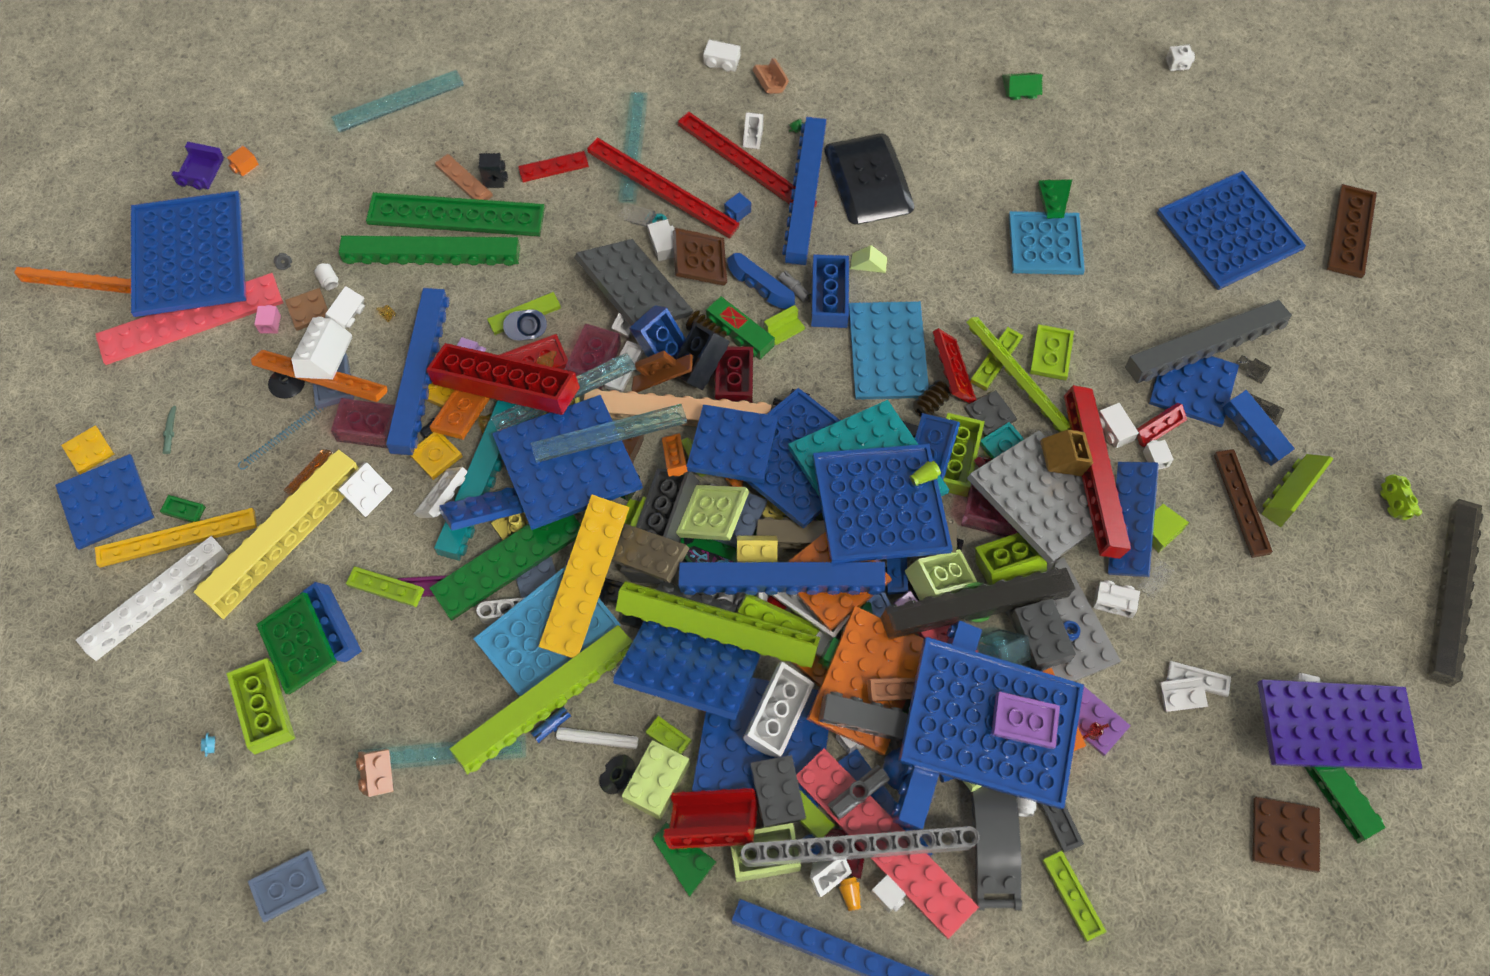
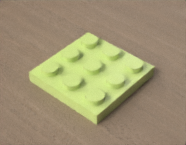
[676,485,749,541]

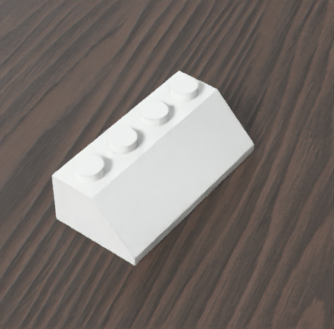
[291,317,352,380]

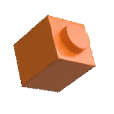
[227,146,259,177]

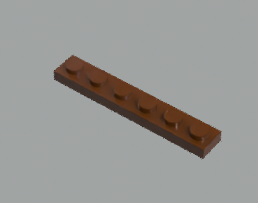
[1214,449,1273,558]

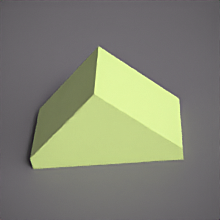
[850,245,887,273]

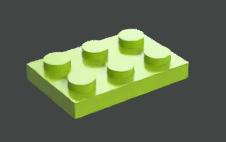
[1030,324,1074,381]

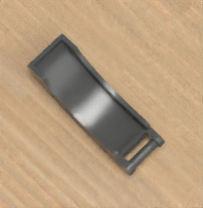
[970,787,1022,911]

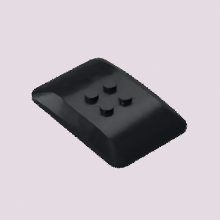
[824,133,914,225]

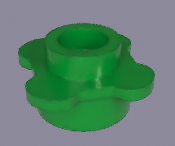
[788,118,805,133]

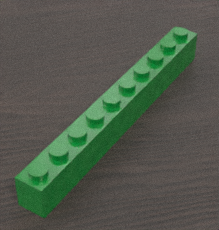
[339,235,520,266]

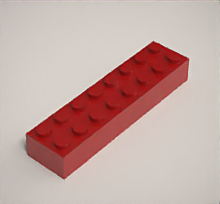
[426,343,580,415]

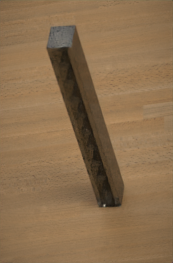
[1427,499,1483,687]
[880,567,1076,639]

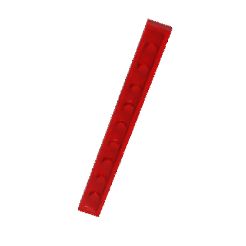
[678,112,817,208]
[587,137,740,239]

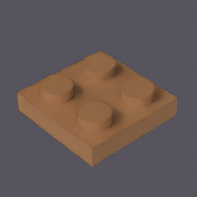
[285,288,328,331]

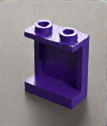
[171,142,224,190]

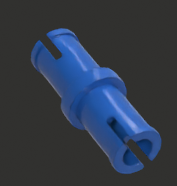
[531,706,571,743]

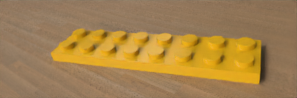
[539,495,629,658]

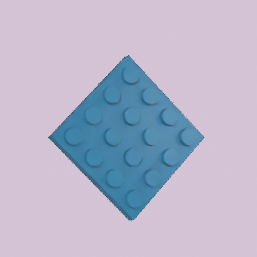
[1009,211,1085,275]

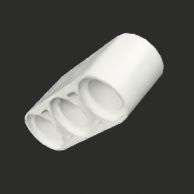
[476,597,526,625]

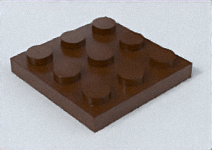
[673,228,727,286]
[1252,797,1320,873]

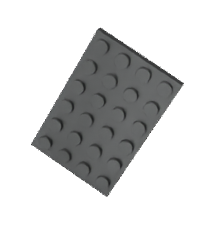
[575,239,693,326]

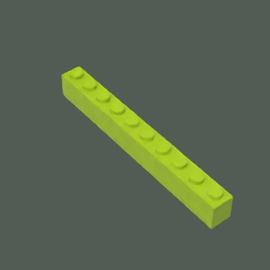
[615,581,820,668]
[449,625,633,775]

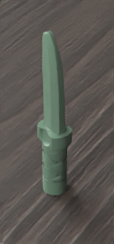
[162,406,176,454]

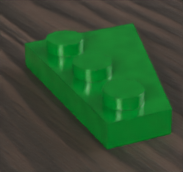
[1038,179,1073,218]
[653,822,716,898]

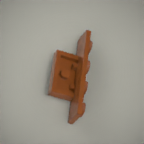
[632,351,693,393]

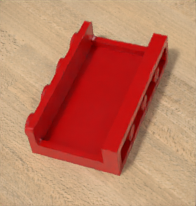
[663,788,758,849]

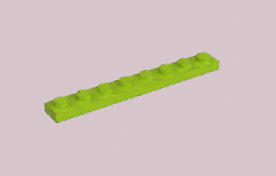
[966,317,1071,432]

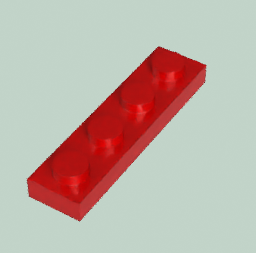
[518,151,589,182]

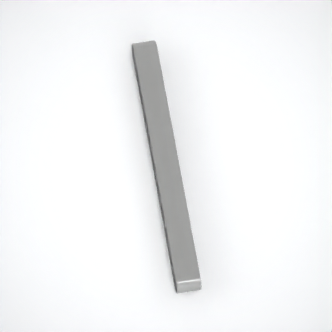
[740,826,979,867]

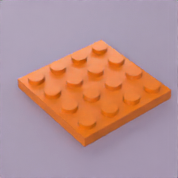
[788,532,892,631]

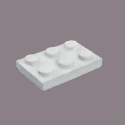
[414,467,468,518]

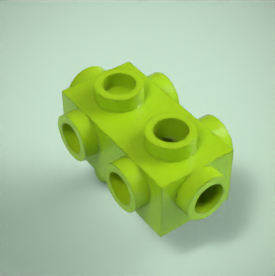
[1380,474,1422,520]

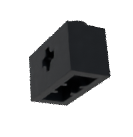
[479,153,508,188]

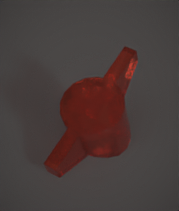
[1082,722,1109,740]

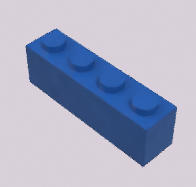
[1222,390,1295,466]
[300,582,362,662]

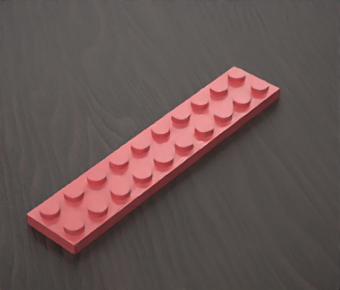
[95,273,283,365]
[797,748,979,940]

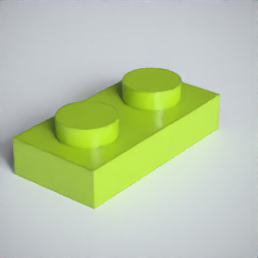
[646,716,692,755]

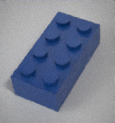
[811,255,849,328]

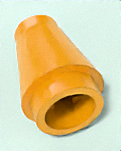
[839,877,861,911]

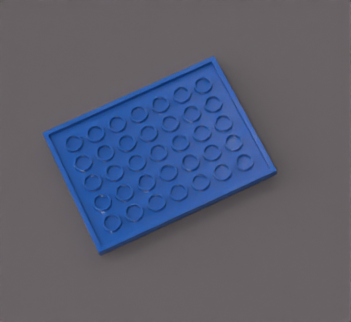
[131,191,246,317]
[898,637,1084,809]

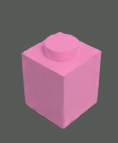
[254,305,281,334]

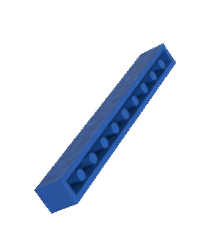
[782,117,827,265]
[386,288,450,455]
[679,562,885,595]
[892,620,982,831]
[732,899,931,976]

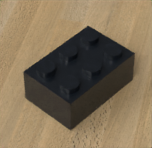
[675,322,730,391]

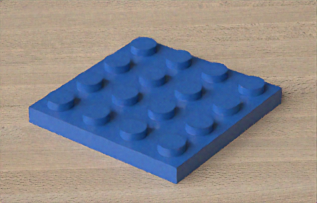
[1149,356,1239,427]
[687,404,778,484]
[55,454,155,550]

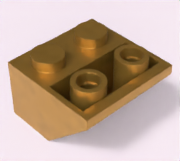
[1040,430,1093,476]

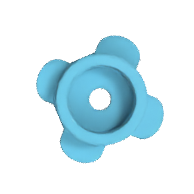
[201,733,215,757]

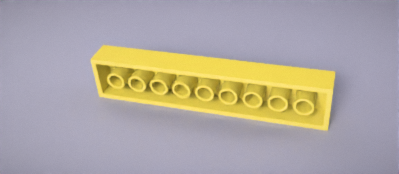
[194,449,358,619]

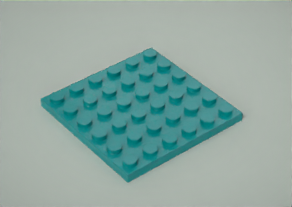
[788,400,949,497]

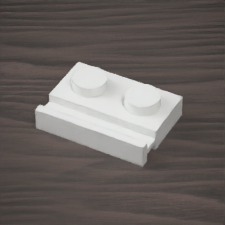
[1159,677,1208,712]

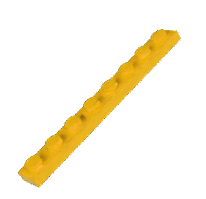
[95,508,257,568]

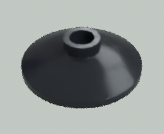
[268,372,305,399]
[599,755,635,795]

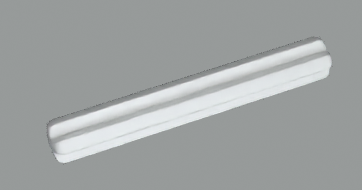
[556,727,638,749]

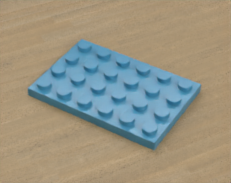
[849,301,929,400]
[473,565,621,697]

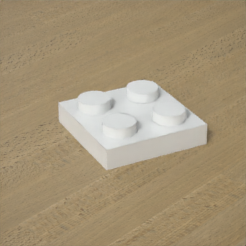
[337,462,393,517]

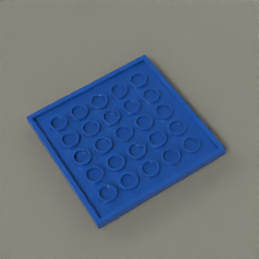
[1157,171,1306,290]
[746,388,841,529]
[492,395,643,530]
[812,444,953,564]
[613,621,761,720]
[692,677,829,808]

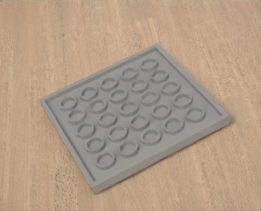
[967,431,1094,564]

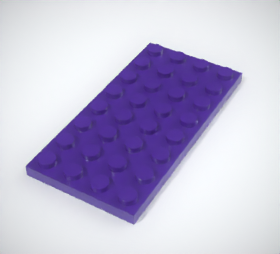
[1257,680,1423,770]

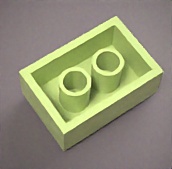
[905,549,977,606]
[622,740,690,821]
[730,823,801,882]

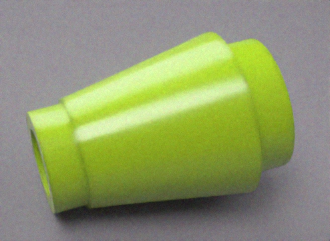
[910,461,941,486]

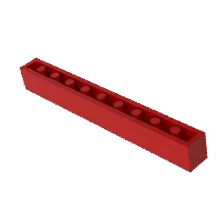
[1064,385,1131,559]

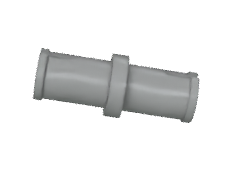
[778,271,811,303]

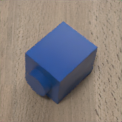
[724,192,752,222]

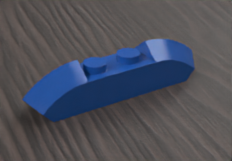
[727,253,795,309]

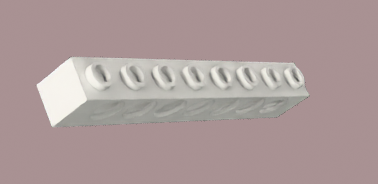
[76,536,228,661]

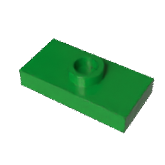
[160,495,206,523]

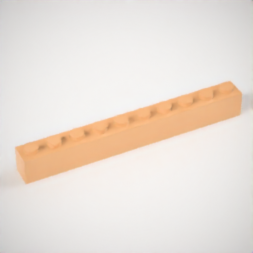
[584,388,772,427]

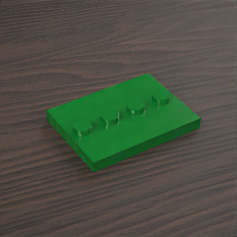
[256,593,337,694]

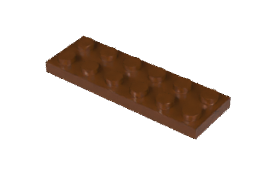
[1327,184,1377,279]

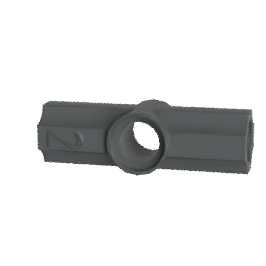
[827,765,890,820]

